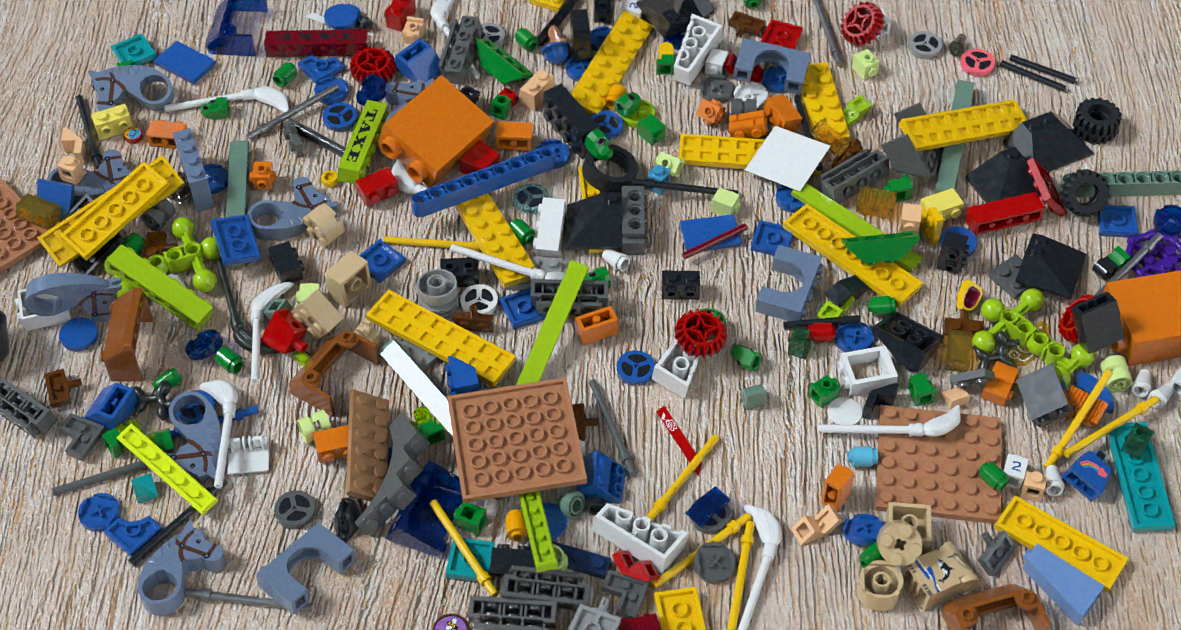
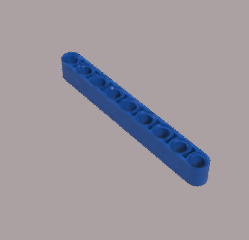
[412,146,556,217]

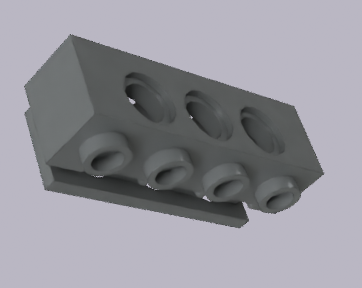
[438,16,483,84]
[820,148,890,204]
[622,186,648,255]
[531,279,608,315]
[0,376,58,439]
[500,565,590,610]
[468,595,558,630]

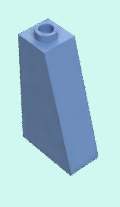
[1022,544,1104,626]

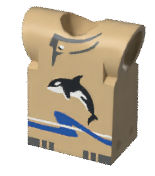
[902,540,981,611]

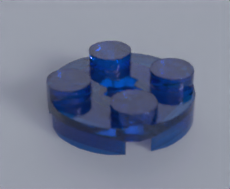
[356,74,387,106]
[1153,205,1181,239]

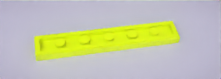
[116,423,218,516]

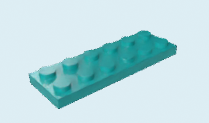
[1106,422,1176,532]

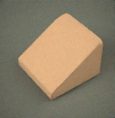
[941,387,970,409]

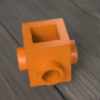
[695,98,726,125]
[249,161,277,190]

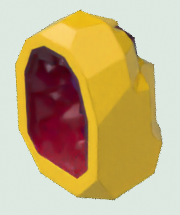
[956,280,984,311]

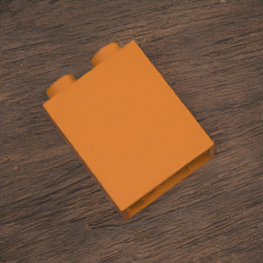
[378,75,494,188]
[1103,270,1181,366]

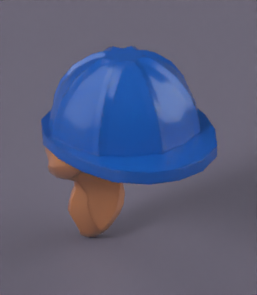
[541,25,570,64]

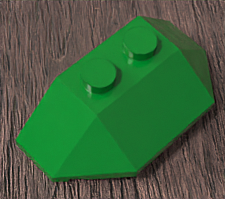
[476,39,534,85]
[841,231,920,265]

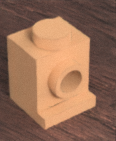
[402,16,425,44]
[57,155,87,185]
[1020,471,1047,503]

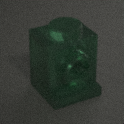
[787,326,812,360]
[1121,422,1155,460]

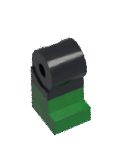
[1092,246,1131,280]

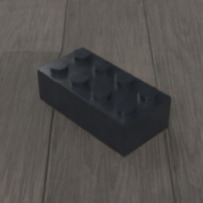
[543,84,600,159]

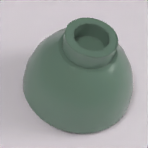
[557,491,585,520]

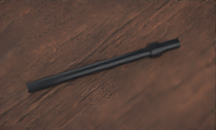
[76,95,102,170]
[794,95,823,171]
[631,178,738,195]
[128,479,227,567]

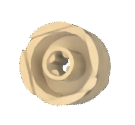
[302,203,345,248]
[876,520,922,566]
[857,560,903,611]

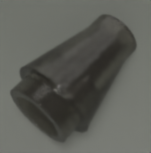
[948,34,967,56]

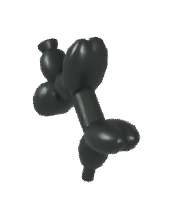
[972,331,1020,370]
[133,380,173,421]

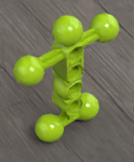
[104,217,220,298]
[971,289,1095,387]

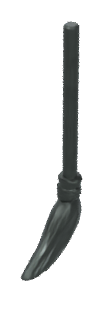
[215,258,279,355]

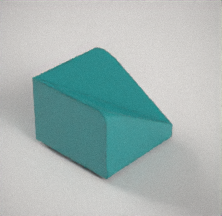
[131,473,159,504]

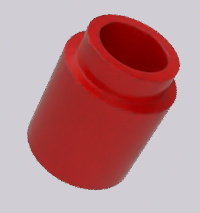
[807,323,836,342]

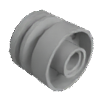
[417,269,460,319]

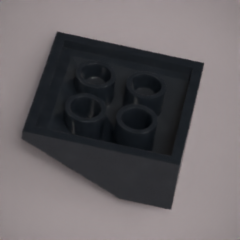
[636,0,695,39]
[965,146,1041,203]
[566,192,622,250]
[872,312,945,373]

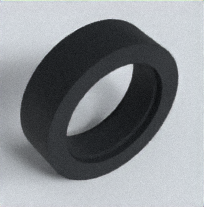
[582,144,638,192]

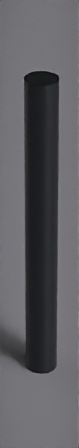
[1009,54,1077,84]
[1000,60,1066,92]
[783,315,861,329]

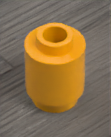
[605,84,628,110]
[505,509,528,542]

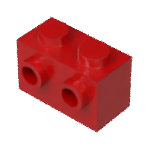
[384,0,416,32]
[355,167,399,207]

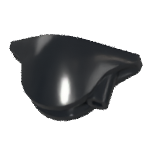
[333,496,363,543]

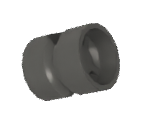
[731,98,757,115]
[141,199,176,232]

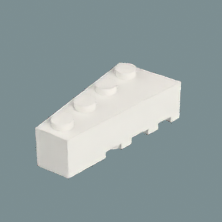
[674,14,722,86]
[652,325,701,399]
[593,503,688,574]

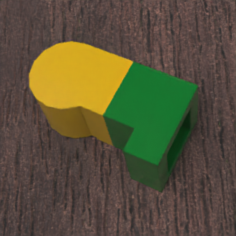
[656,42,674,75]

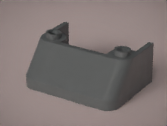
[881,102,944,179]

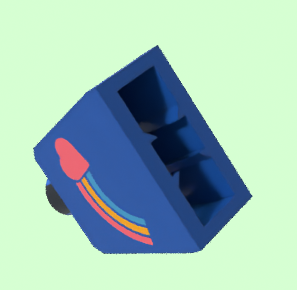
[1061,450,1111,501]

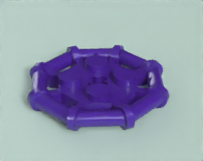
[1125,229,1181,278]

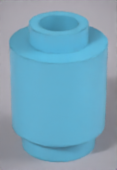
[847,446,878,467]

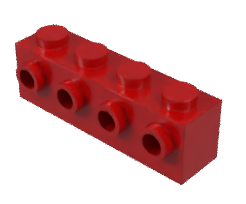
[965,192,1045,235]

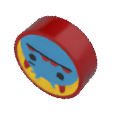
[124,127,143,144]

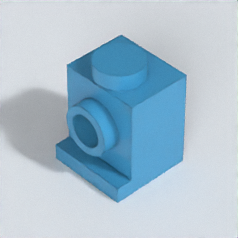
[646,164,670,195]

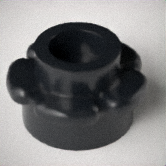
[358,15,374,29]
[585,496,606,515]

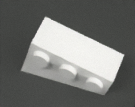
[533,197,567,258]

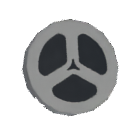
[480,23,505,47]
[908,31,943,59]

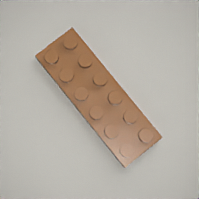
[346,389,389,502]

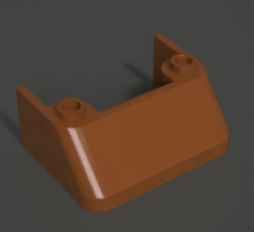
[101,287,153,381]
[289,331,380,417]
[942,584,1051,630]

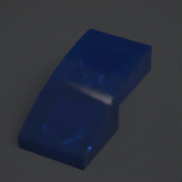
[685,486,731,529]

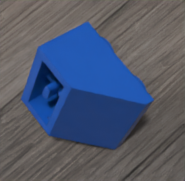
[395,38,441,82]
[445,356,480,396]
[83,383,138,431]
[576,450,626,504]

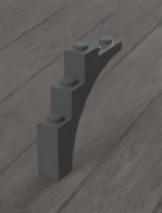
[355,412,430,537]

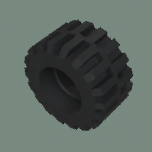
[1073,98,1122,144]
[1060,169,1111,217]

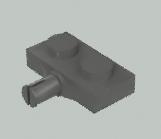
[282,120,304,158]
[949,368,995,388]
[978,531,1016,576]

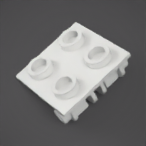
[227,435,269,475]

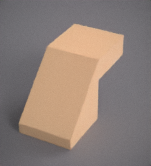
[61,127,87,165]
[791,504,843,545]

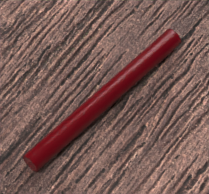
[682,223,748,260]

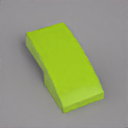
[842,95,872,127]
[816,296,855,326]

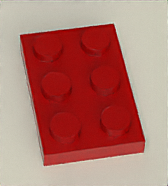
[761,19,803,50]
[1027,157,1067,217]

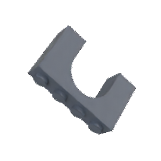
[733,38,811,95]
[173,128,215,212]
[755,245,824,321]
[256,522,356,615]

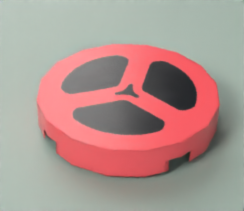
[960,49,995,77]

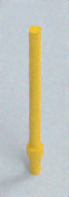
[384,236,480,252]
[1044,369,1113,469]
[1064,396,1159,458]
[646,434,720,522]
[430,499,499,597]
[651,513,752,590]
[727,521,755,630]

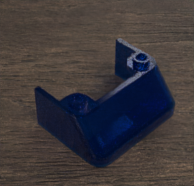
[206,0,268,57]

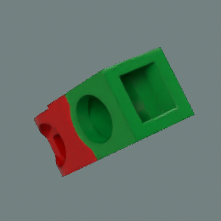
[491,88,519,120]

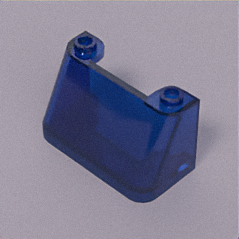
[386,460,463,556]

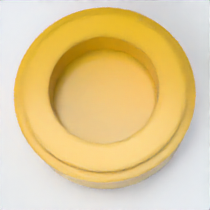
[321,170,339,188]

